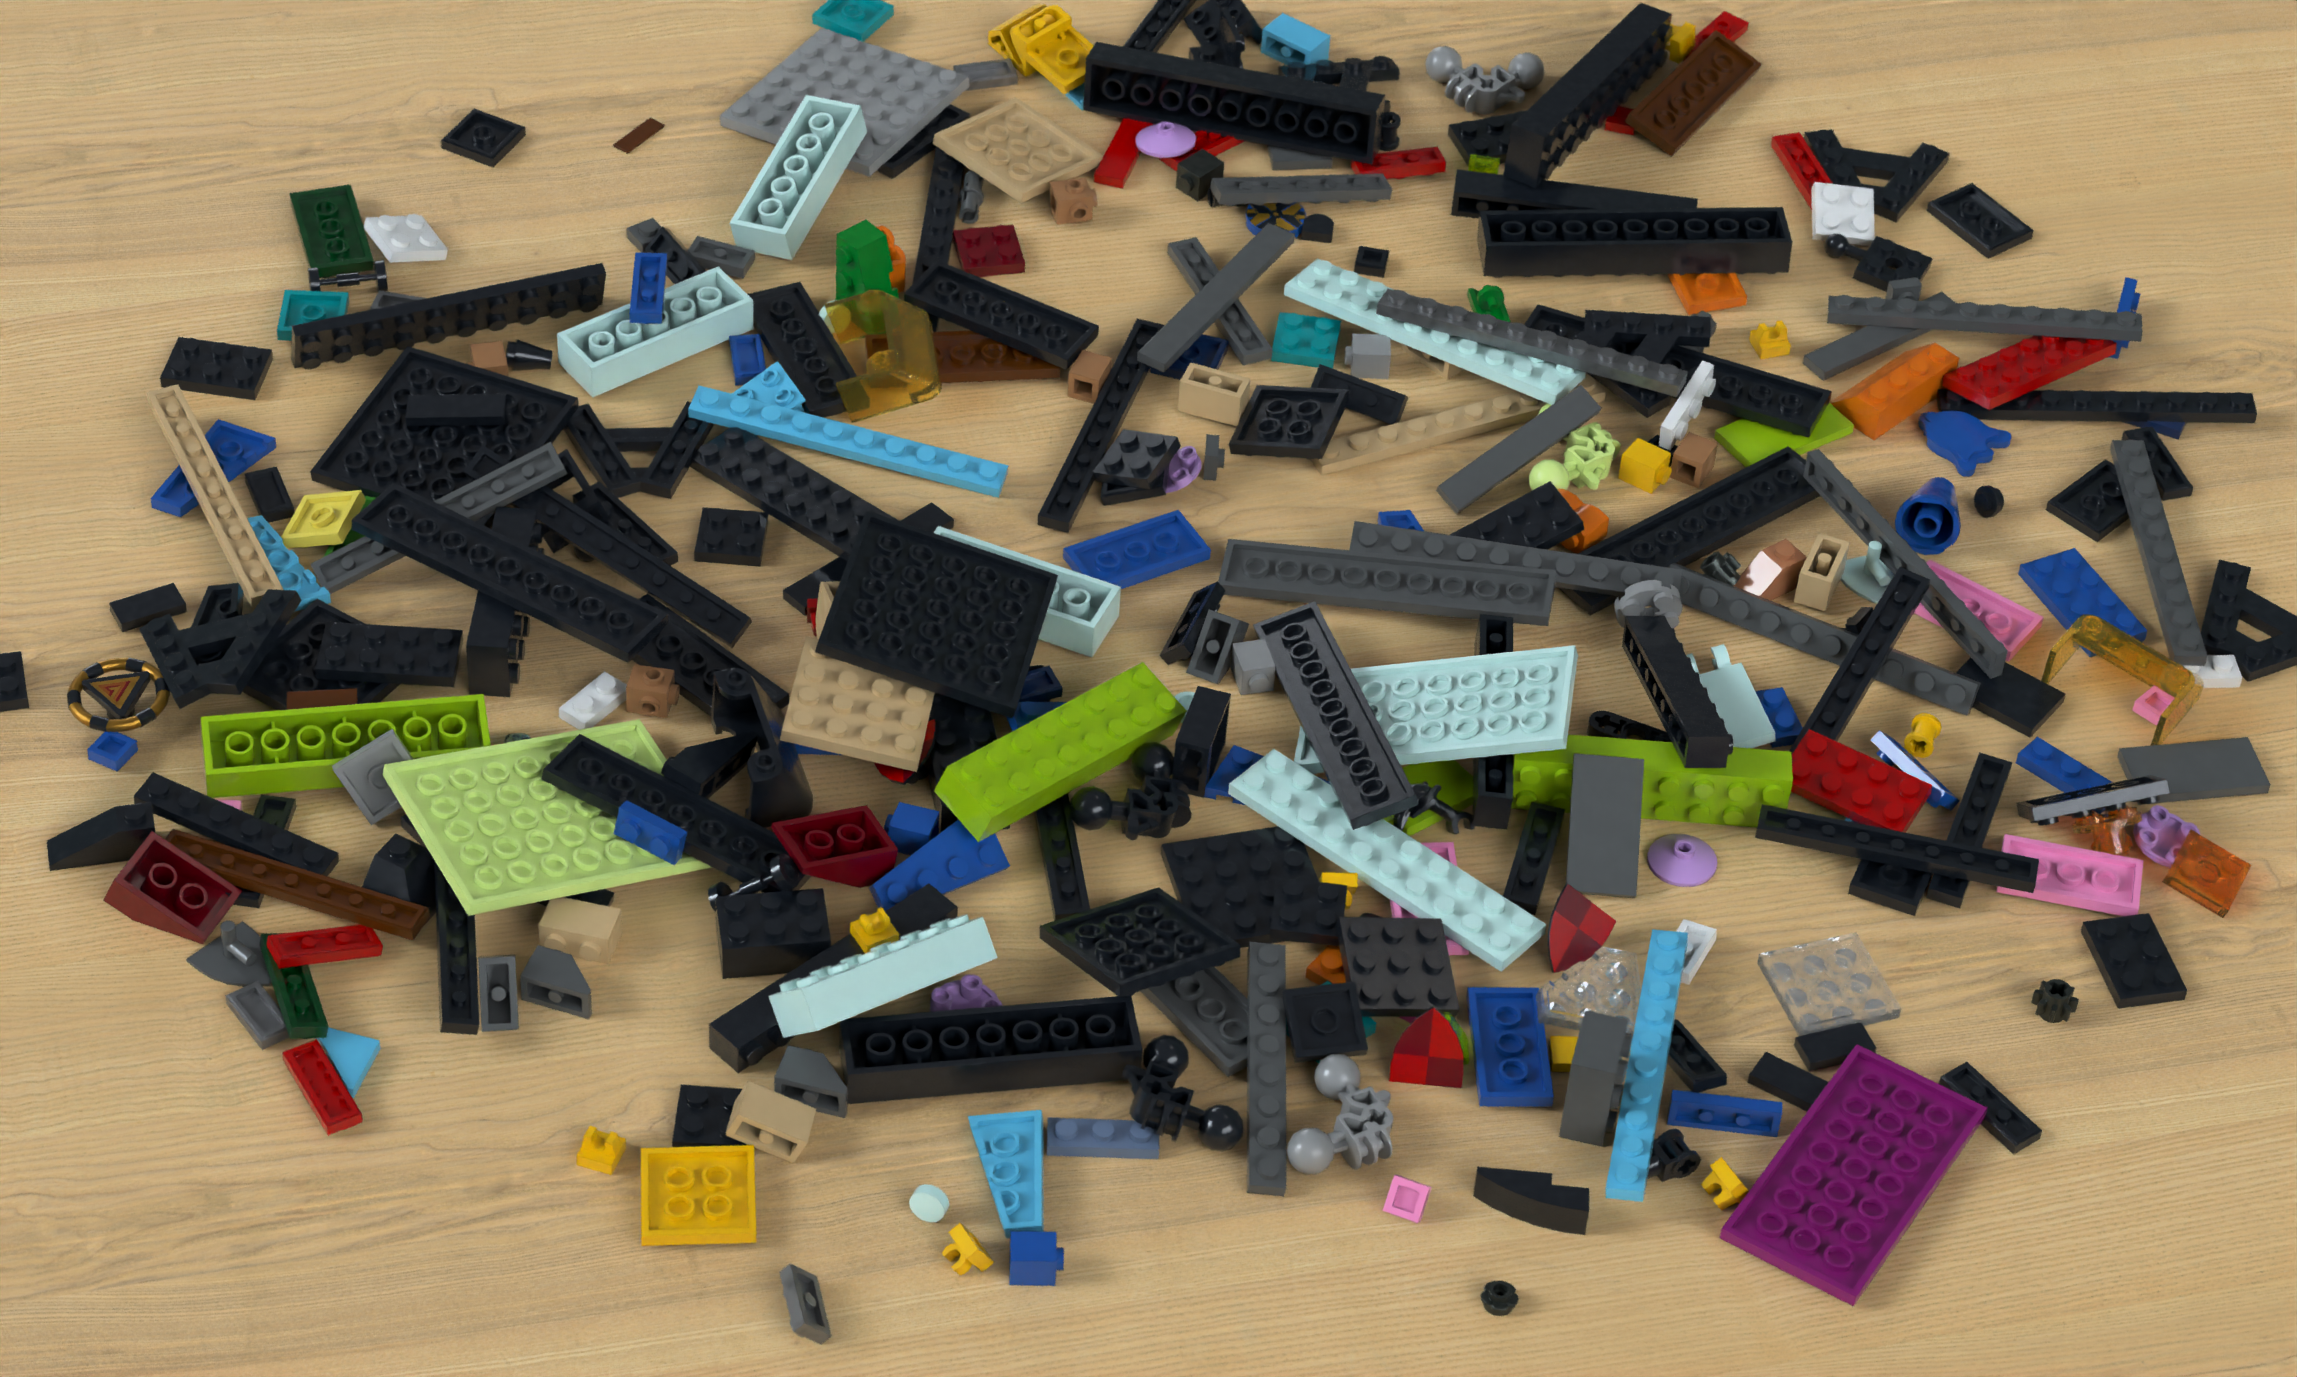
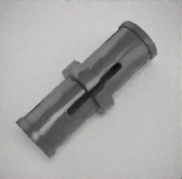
[959,171,984,224]

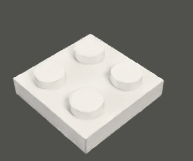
[1812,182,1875,246]
[364,214,448,263]

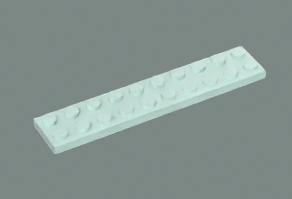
[1284,258,1586,405]
[1228,749,1547,972]

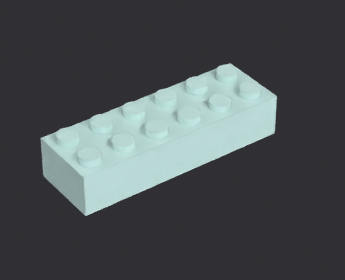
[730,95,867,260]
[557,267,753,397]
[934,526,1121,657]
[768,914,998,1038]

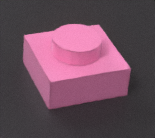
[2132,685,2182,728]
[1383,1175,1432,1223]

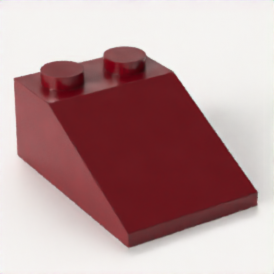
[771,805,898,888]
[103,831,242,944]

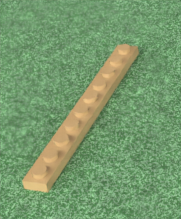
[1310,373,1606,476]
[147,384,284,608]

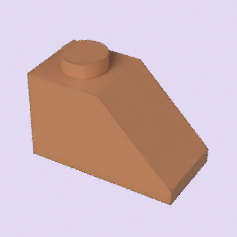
[1734,539,1807,601]

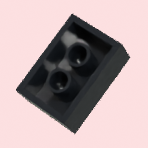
[715,888,831,979]

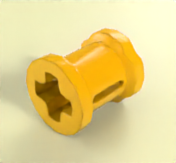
[1904,713,1942,758]

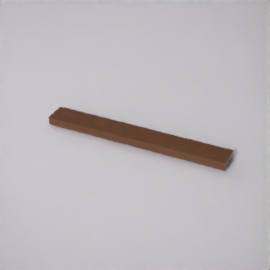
[165,829,430,941]

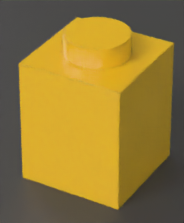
[1618,438,1672,494]

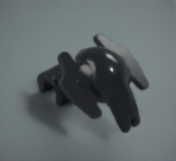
[1393,781,1475,834]

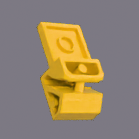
[988,3,1094,95]

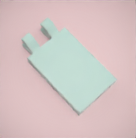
[1686,644,1776,748]

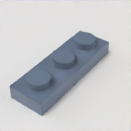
[1047,1117,1159,1159]

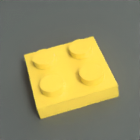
[281,490,366,549]

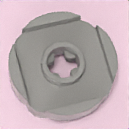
[1614,580,1682,628]

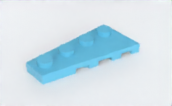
[247,515,331,612]
[968,1110,1044,1238]

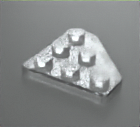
[1536,947,1641,1039]

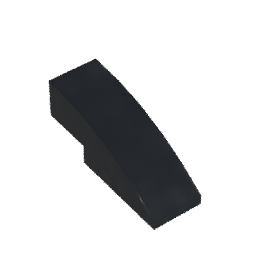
[1473,1167,1589,1235]

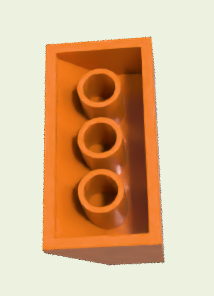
[1830,343,1959,440]

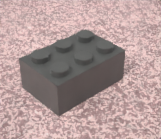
[1559,1010,1633,1147]

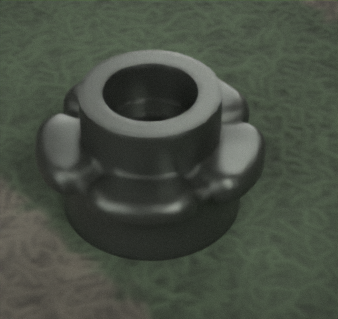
[1481,1281,1519,1316]

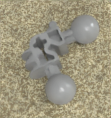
[1425,46,1545,115]
[1287,1054,1393,1174]

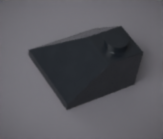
[362,833,436,925]

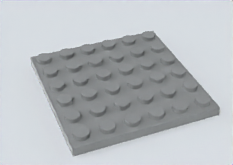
[720,28,969,177]

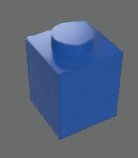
[884,802,939,856]
[1009,1231,1064,1286]

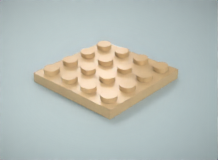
[933,97,1103,203]
[780,636,935,772]

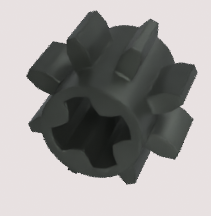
[1700,551,1741,586]
[2031,979,2079,1023]

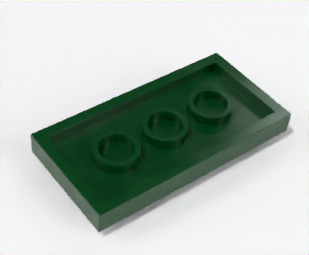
[289,184,374,278]

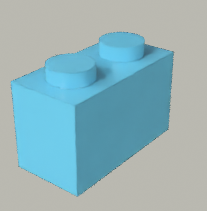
[1261,13,1331,66]

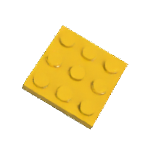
[641,1145,757,1246]

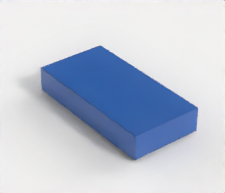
[729,334,766,386]

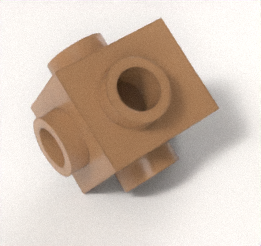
[1049,177,1097,225]
[626,664,680,718]

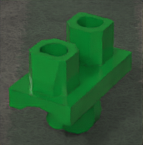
[1467,285,1511,323]

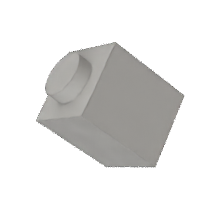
[1345,334,1391,379]
[1230,639,1276,695]

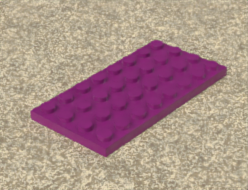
[1720,1044,1988,1307]

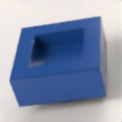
[87,732,138,772]

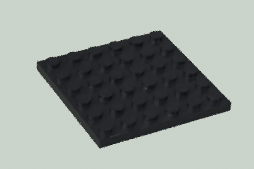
[310,346,579,528]
[815,510,1058,719]

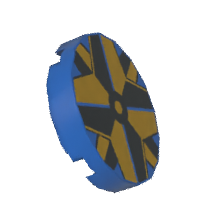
[1245,202,1306,238]

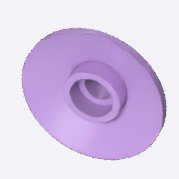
[1136,122,1196,158]
[1647,834,1717,887]

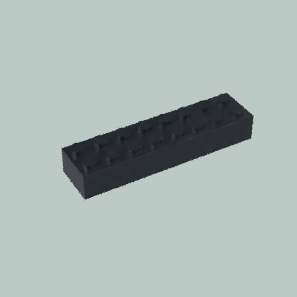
[839,996,1143,1104]

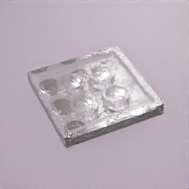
[1757,932,1901,1036]

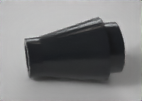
[506,339,553,371]

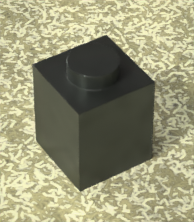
[1176,149,1224,201]

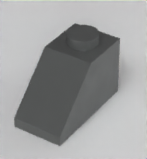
[1186,609,1249,684]
[520,945,592,1019]
[478,954,519,1032]
[774,1045,848,1118]

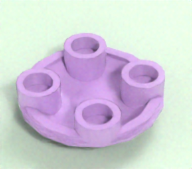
[1166,446,1201,493]
[2133,805,2200,868]
[930,974,1003,1012]

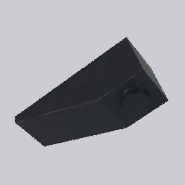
[661,732,758,799]
[47,802,156,871]

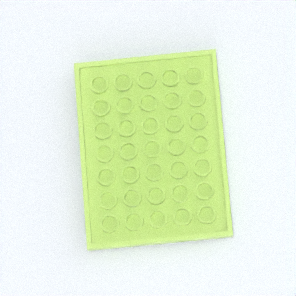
[383,719,713,916]

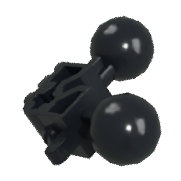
[1069,742,1192,840]
[1122,1035,1244,1151]

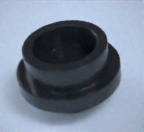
[1974,485,2004,518]

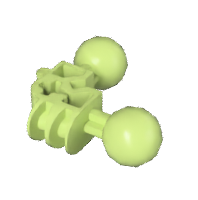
[1529,403,1621,490]

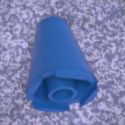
[1895,477,1961,555]

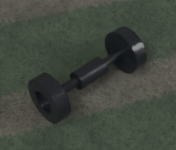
[308,260,388,291]
[708,854,799,913]

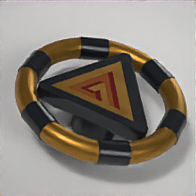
[67,658,170,732]

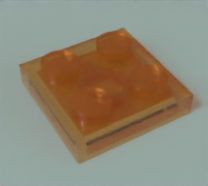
[2162,830,2251,918]

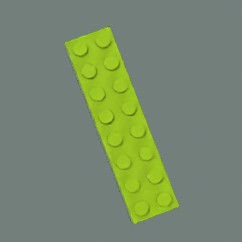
[934,662,1187,842]
[201,694,491,798]
[1511,734,1793,827]

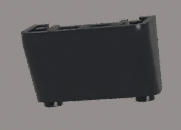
[711,668,813,828]

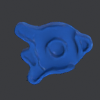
[1918,411,2012,477]

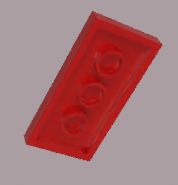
[1791,729,1932,833]

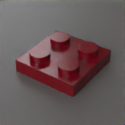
[953,225,1025,277]

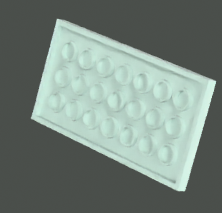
[1294,645,1578,774]

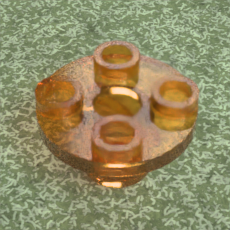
[2072,805,2143,856]

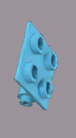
[732,361,806,436]

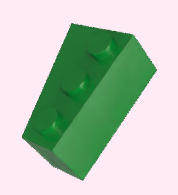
[835,220,905,335]

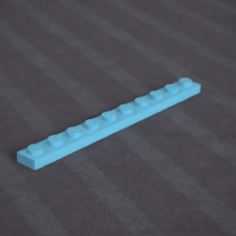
[688,385,1008,498]
[1606,929,1688,1202]

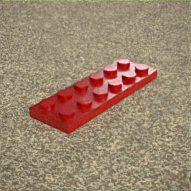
[1942,335,2117,410]

